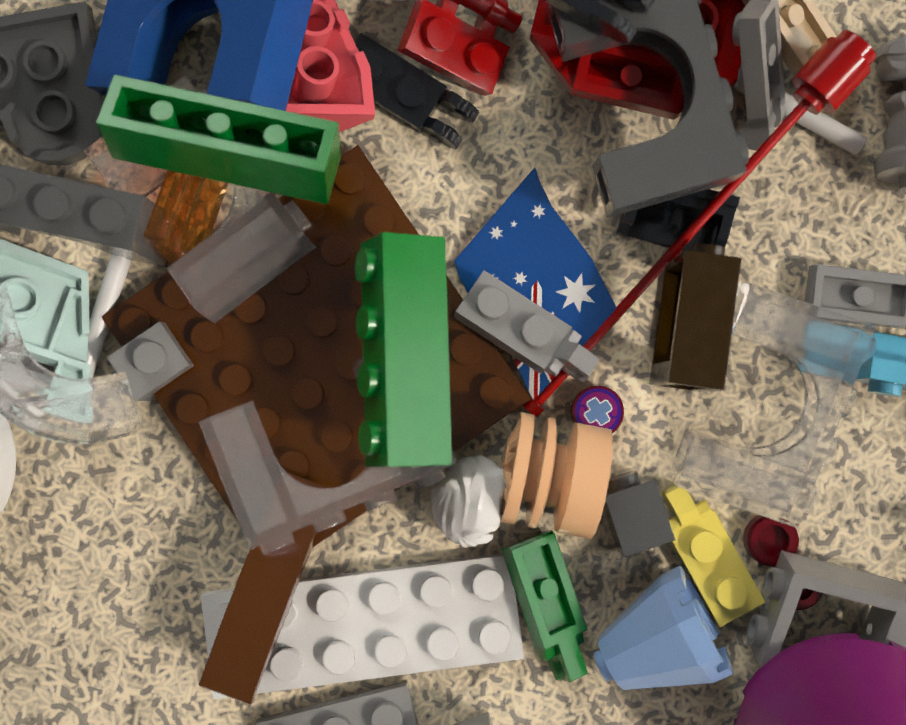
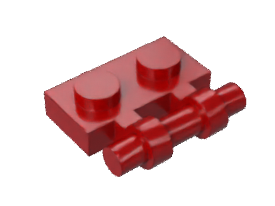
[397,0,522,96]

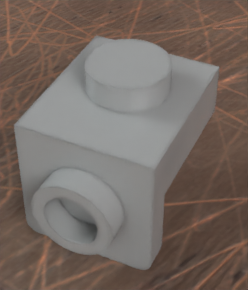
[107,321,194,401]

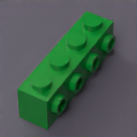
[96,74,341,204]
[355,232,452,468]

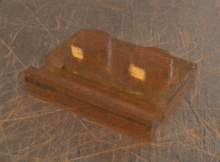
[144,170,228,274]

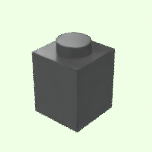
[603,471,675,557]

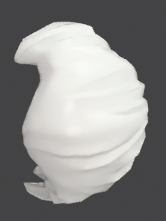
[430,455,505,548]

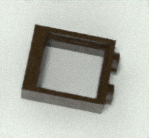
[649,244,742,392]

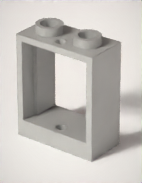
[746,550,906,669]

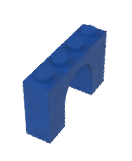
[85,0,313,111]

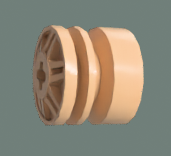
[500,412,613,539]

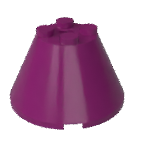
[733,633,906,725]

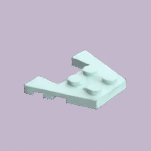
[0,239,92,433]

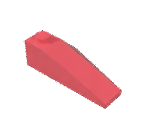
[286,0,375,132]

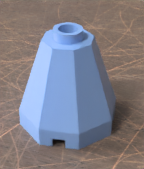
[594,566,733,690]

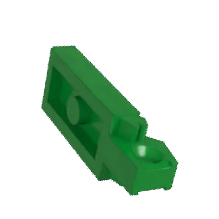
[501,530,588,682]

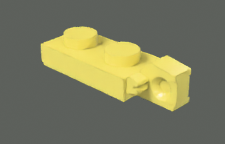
[660,482,765,627]

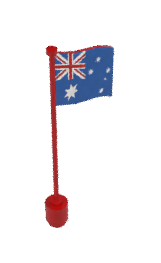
[454,30,876,418]

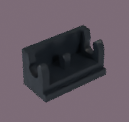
[616,189,740,252]

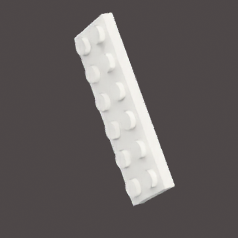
[201,553,524,700]

